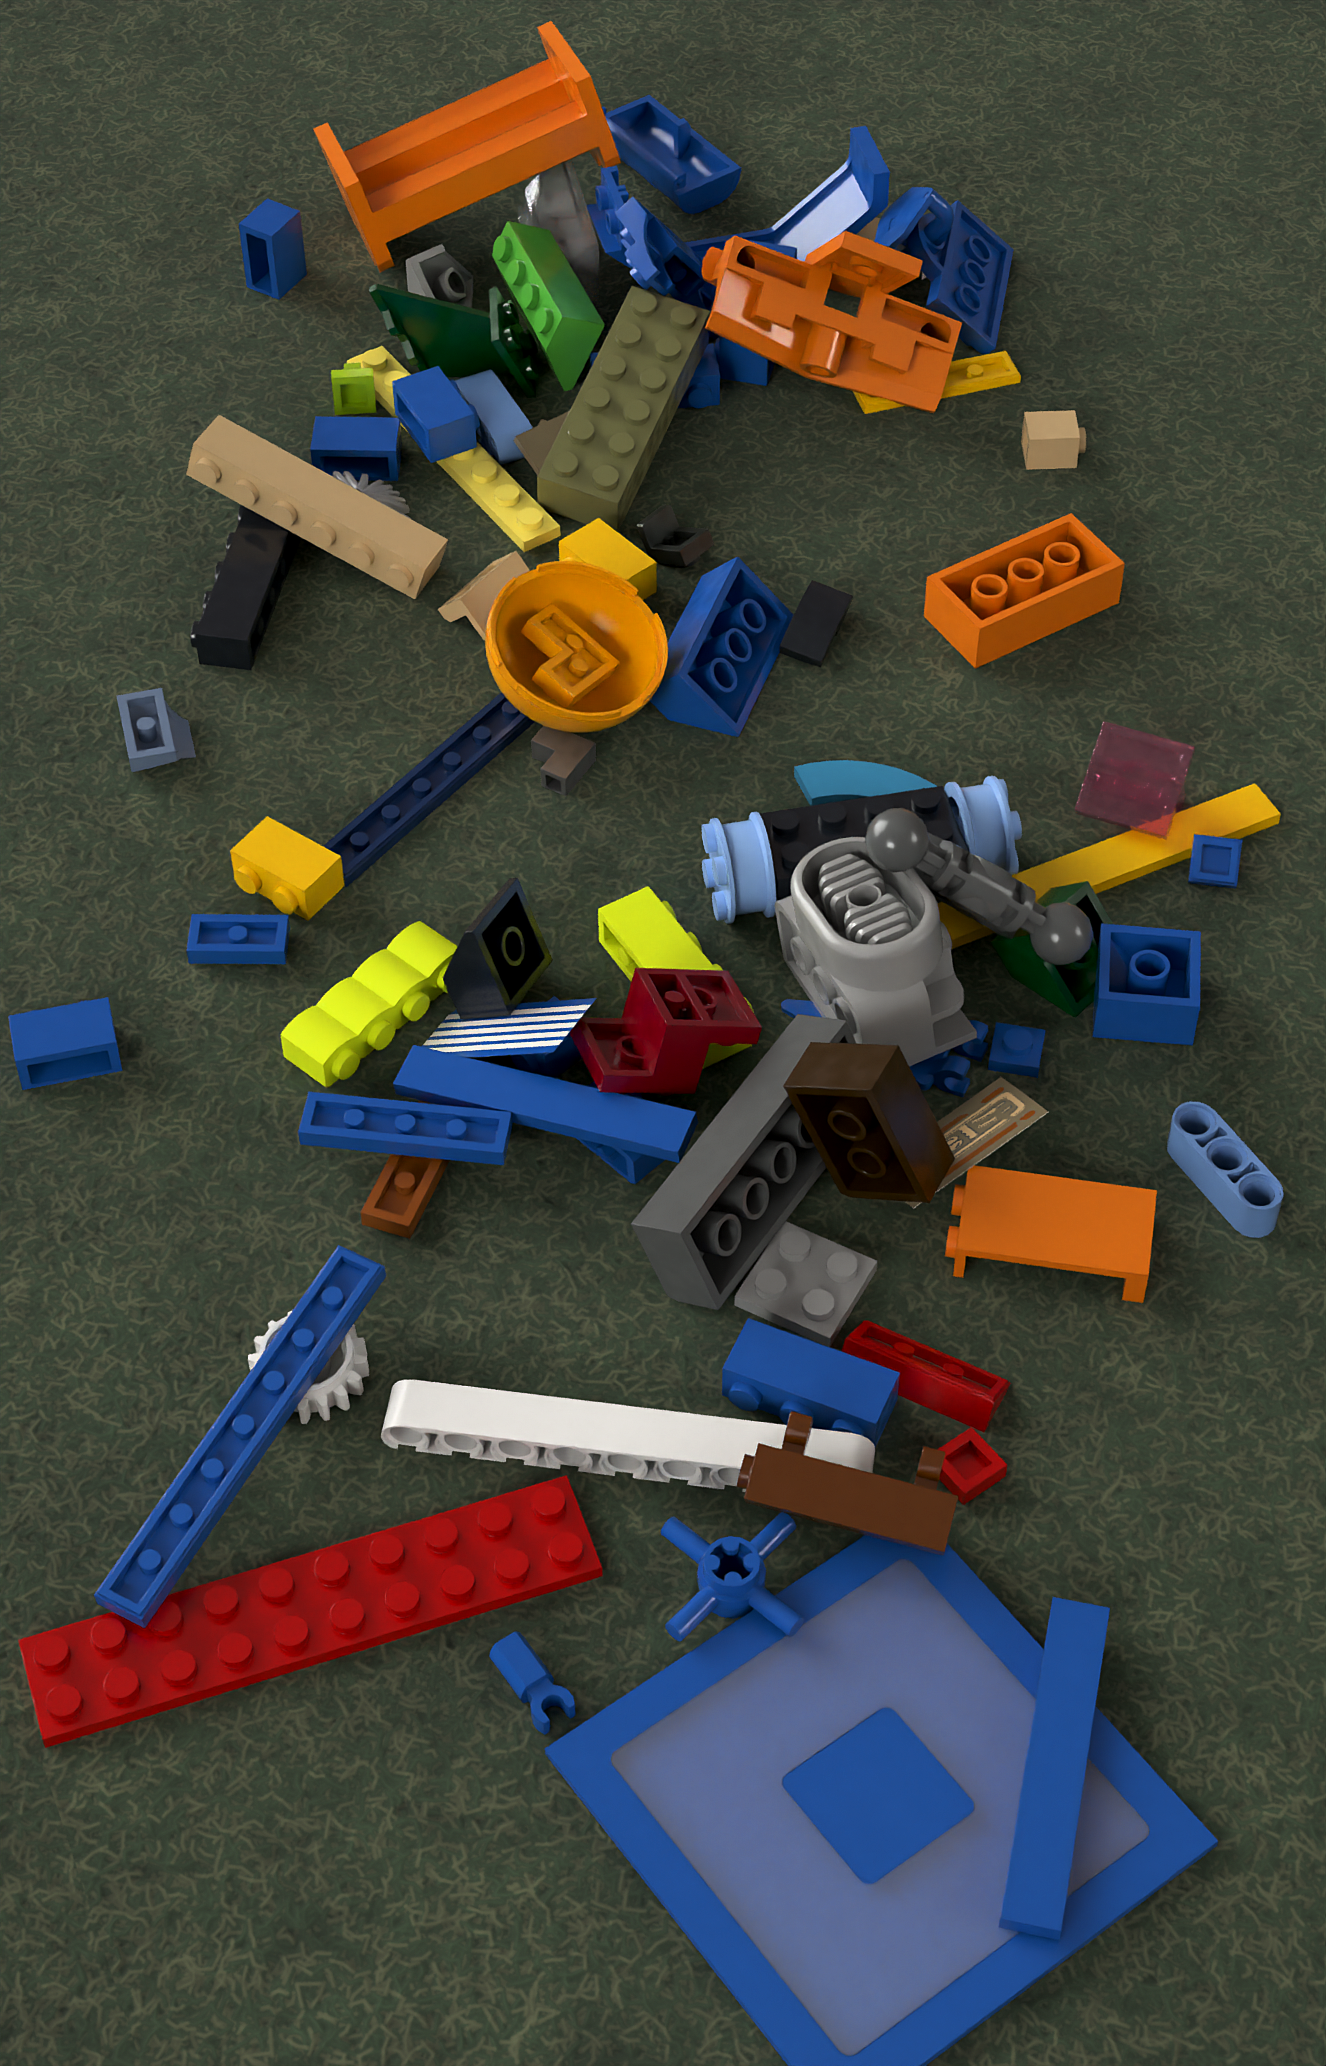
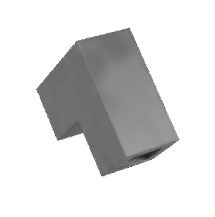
[531,726,596,796]

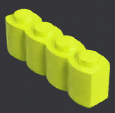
[280,921,458,1088]

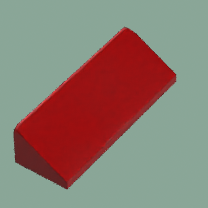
[841,1320,1011,1432]

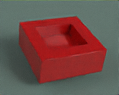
[937,1427,1007,1505]

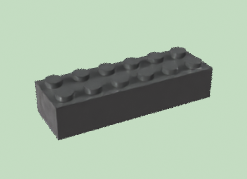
[631,1014,856,1310]

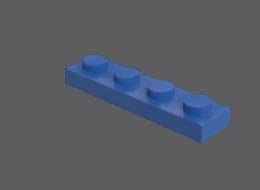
[298,1092,513,1165]

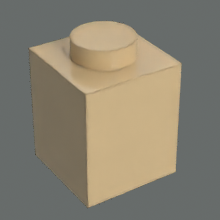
[1021,410,1086,470]

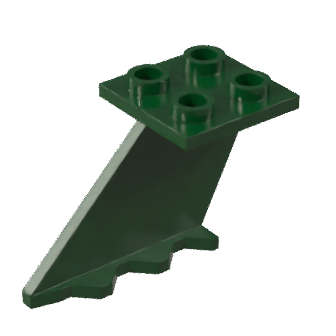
[369,284,539,398]

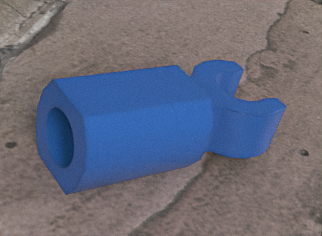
[489,1631,576,1735]

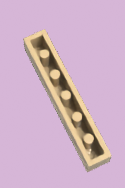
[186,415,448,599]

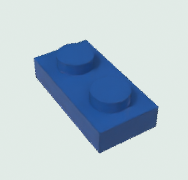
[186,914,290,964]

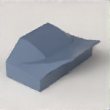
[117,688,196,772]

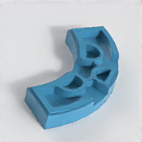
[794,760,937,806]

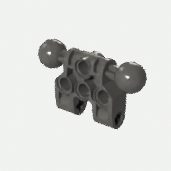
[865,808,1093,965]

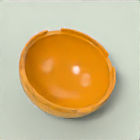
[485,561,668,733]

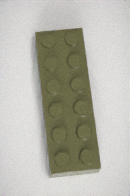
[537,286,710,532]

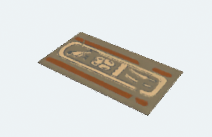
[905,1077,1048,1209]

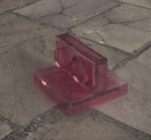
[1074,721,1195,840]

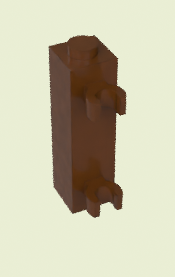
[737,1411,958,1556]

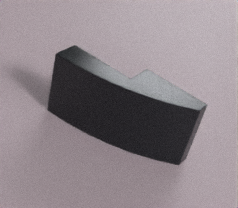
[779,580,853,667]

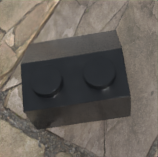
[443,878,553,1019]

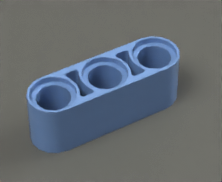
[454,370,533,465]
[1167,1101,1283,1238]

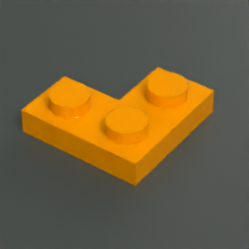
[521,603,620,709]

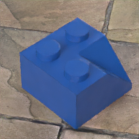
[1092,923,1201,1046]

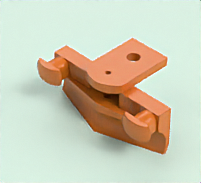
[701,231,962,413]

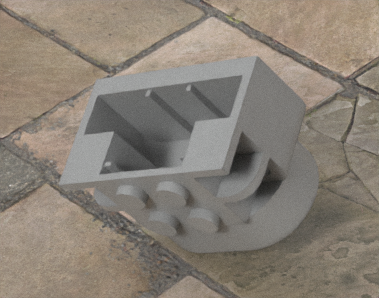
[775,837,977,1066]

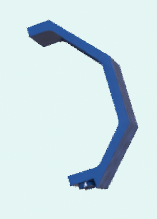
[586,126,890,298]

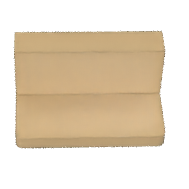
[438,551,530,640]

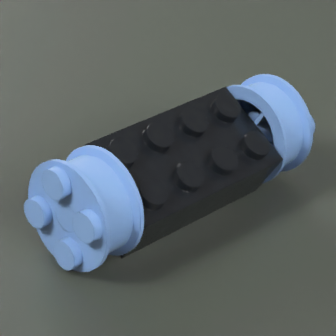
[702,776,1022,924]

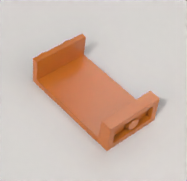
[945,1165,1157,1303]

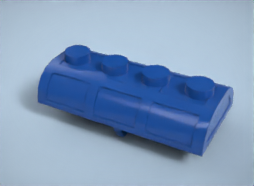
[602,95,741,214]

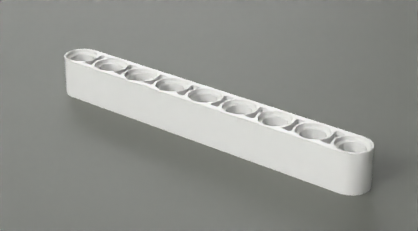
[381,1380,875,1492]

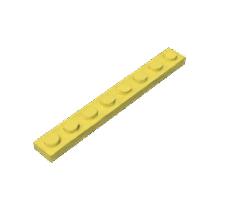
[347,346,561,552]

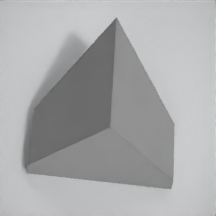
[405,244,473,308]

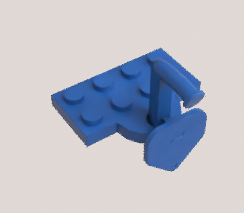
[874,187,1014,355]

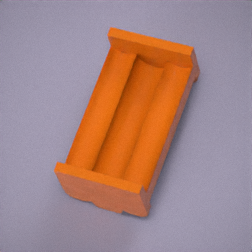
[313,21,621,273]

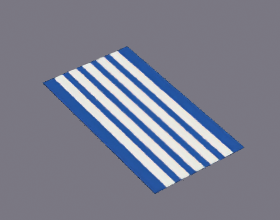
[421,998,597,1058]

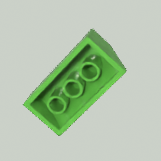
[492,221,605,391]

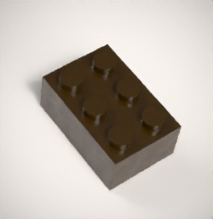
[783,1042,955,1203]

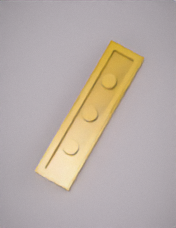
[853,351,1021,414]

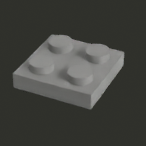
[734,1221,877,1347]

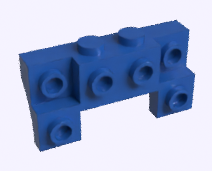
[615,197,719,340]

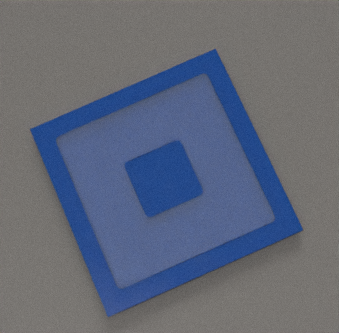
[545,1535,1218,2066]

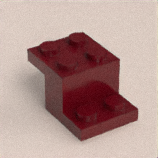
[570,968,762,1096]

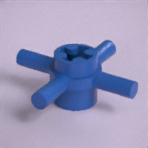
[660,1512,804,1642]

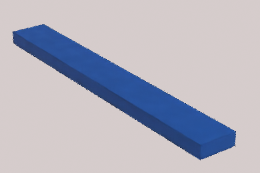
[94,1245,386,1628]

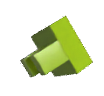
[331,363,376,415]

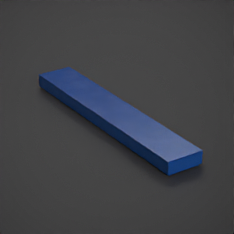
[393,1045,698,1163]
[998,1597,1110,1940]

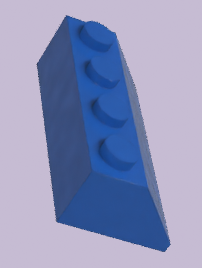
[650,556,793,737]

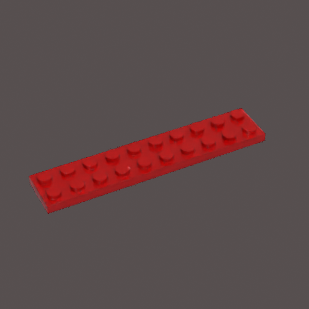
[18,1475,603,1748]

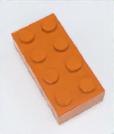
[924,513,1125,669]

